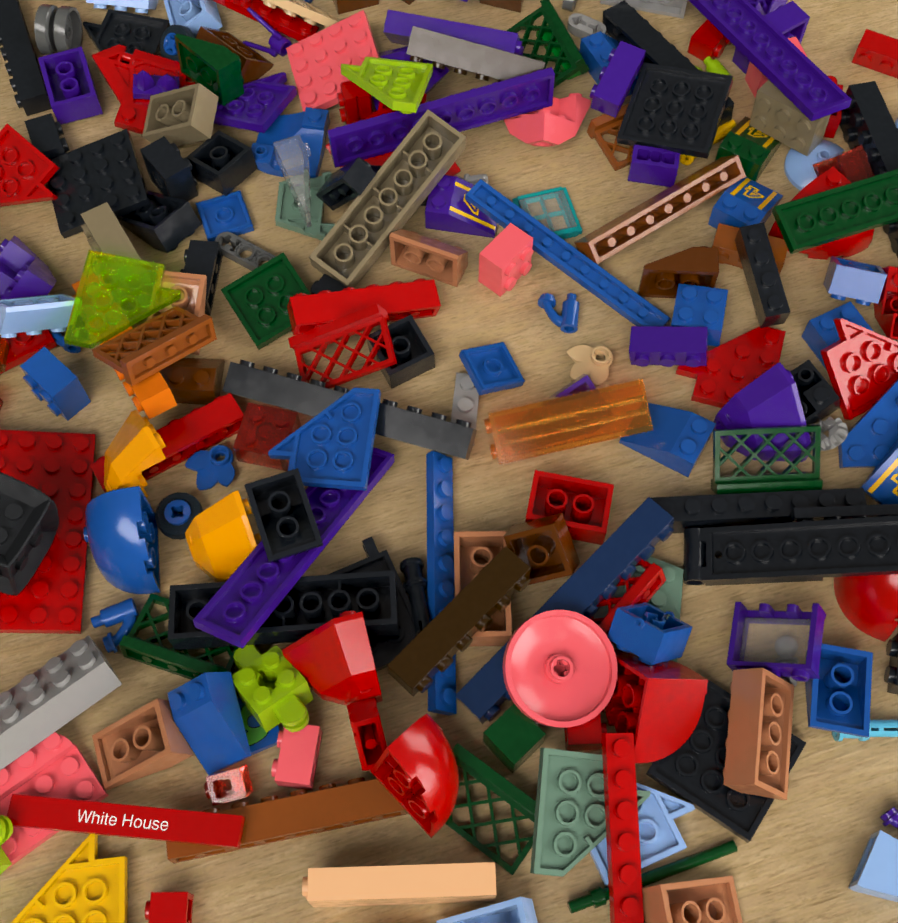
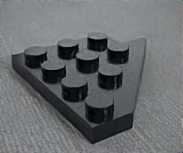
[83,9,170,64]

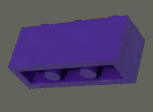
[589,41,646,118]
[629,326,708,367]

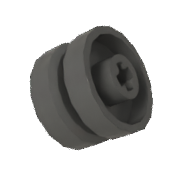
[34,4,83,55]

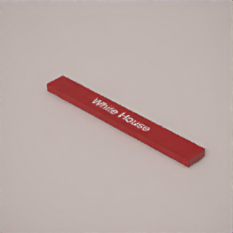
[7,794,245,849]

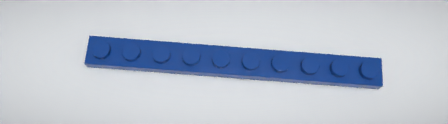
[465,179,670,326]
[426,450,457,716]

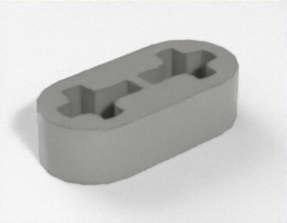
[567,13,606,39]

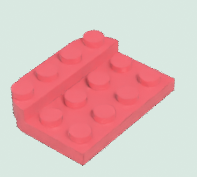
[0,732,109,869]

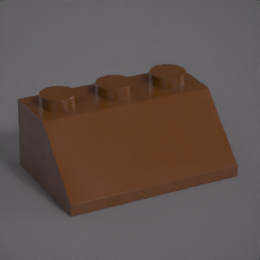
[196,26,274,84]
[159,358,225,405]

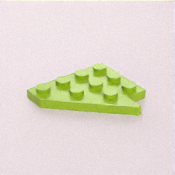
[341,56,433,114]

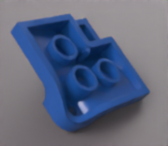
[251,107,330,179]

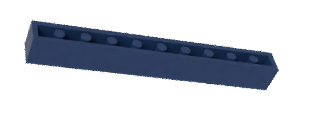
[455,497,674,724]

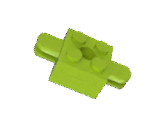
[232,645,314,733]

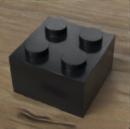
[186,130,258,196]
[140,136,198,201]
[367,315,435,389]

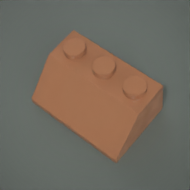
[389,229,468,287]

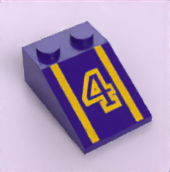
[425,175,497,238]

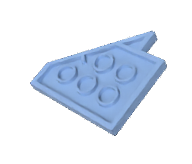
[590,782,695,886]

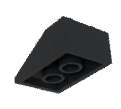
[117,191,201,253]
[244,468,323,563]

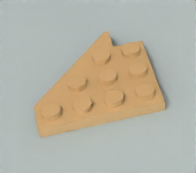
[262,0,341,29]

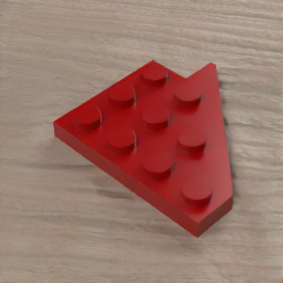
[675,326,786,408]

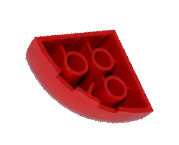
[768,167,874,260]
[834,574,898,642]
[605,649,708,763]
[370,713,459,838]

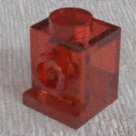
[204,764,253,806]

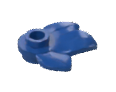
[185,445,235,490]

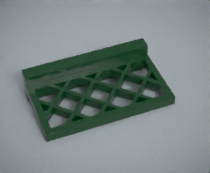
[507,0,590,88]
[711,425,823,495]
[119,593,239,680]
[445,743,536,875]

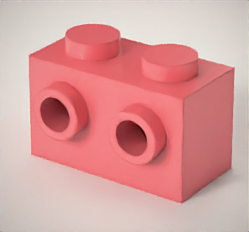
[271,725,323,791]

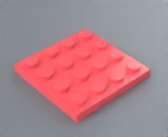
[286,10,380,111]

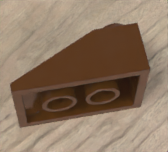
[637,246,719,299]

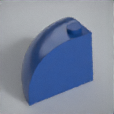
[83,486,161,594]

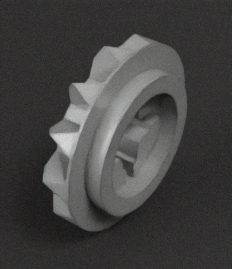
[809,416,848,451]

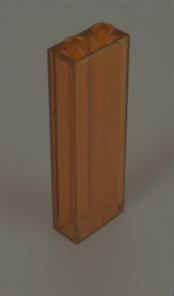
[484,378,653,465]

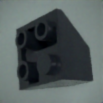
[790,360,840,425]

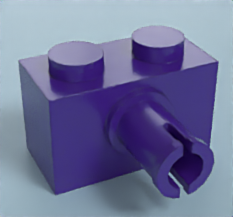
[628,144,680,187]

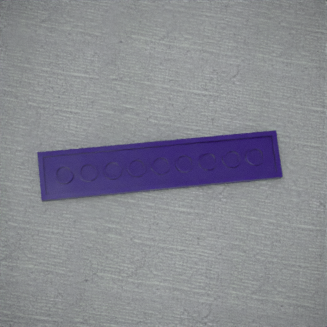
[689,0,852,121]
[327,67,555,168]
[193,447,395,649]

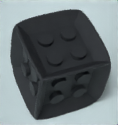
[0,472,59,596]

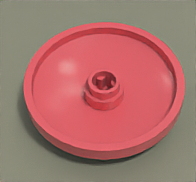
[503,610,618,728]

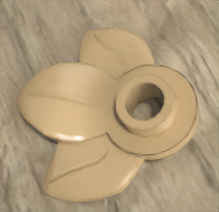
[566,345,613,386]

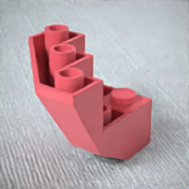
[504,93,591,147]

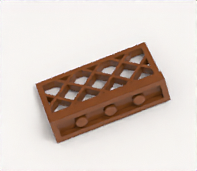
[587,103,633,171]
[92,306,217,386]

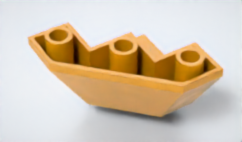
[104,410,166,498]
[185,490,262,582]

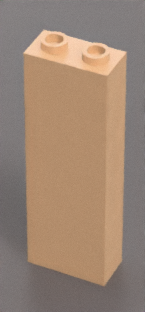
[302,862,497,908]

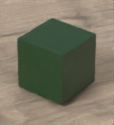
[483,704,546,774]

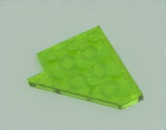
[64,250,181,349]

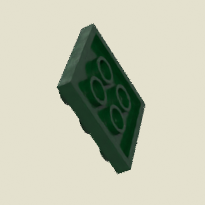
[221,253,311,350]

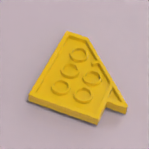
[11,834,128,923]

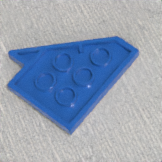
[838,379,898,468]
[268,388,381,491]

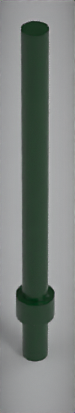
[567,840,738,914]

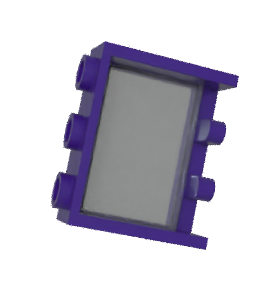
[727,602,826,682]

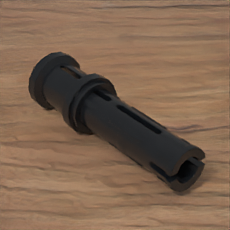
[400,557,431,636]

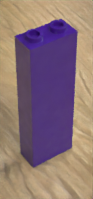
[383,10,524,56]

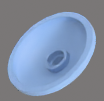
[784,140,854,191]

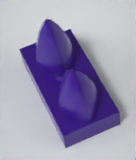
[133,70,180,100]

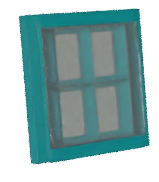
[512,187,583,239]

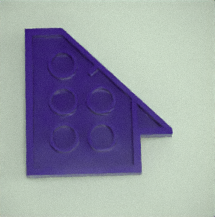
[214,72,297,133]

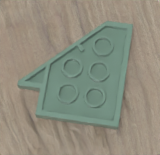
[530,748,650,877]

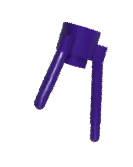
[243,7,292,57]

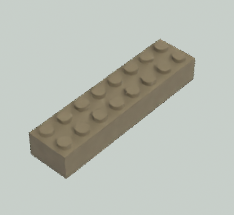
[309,110,466,288]

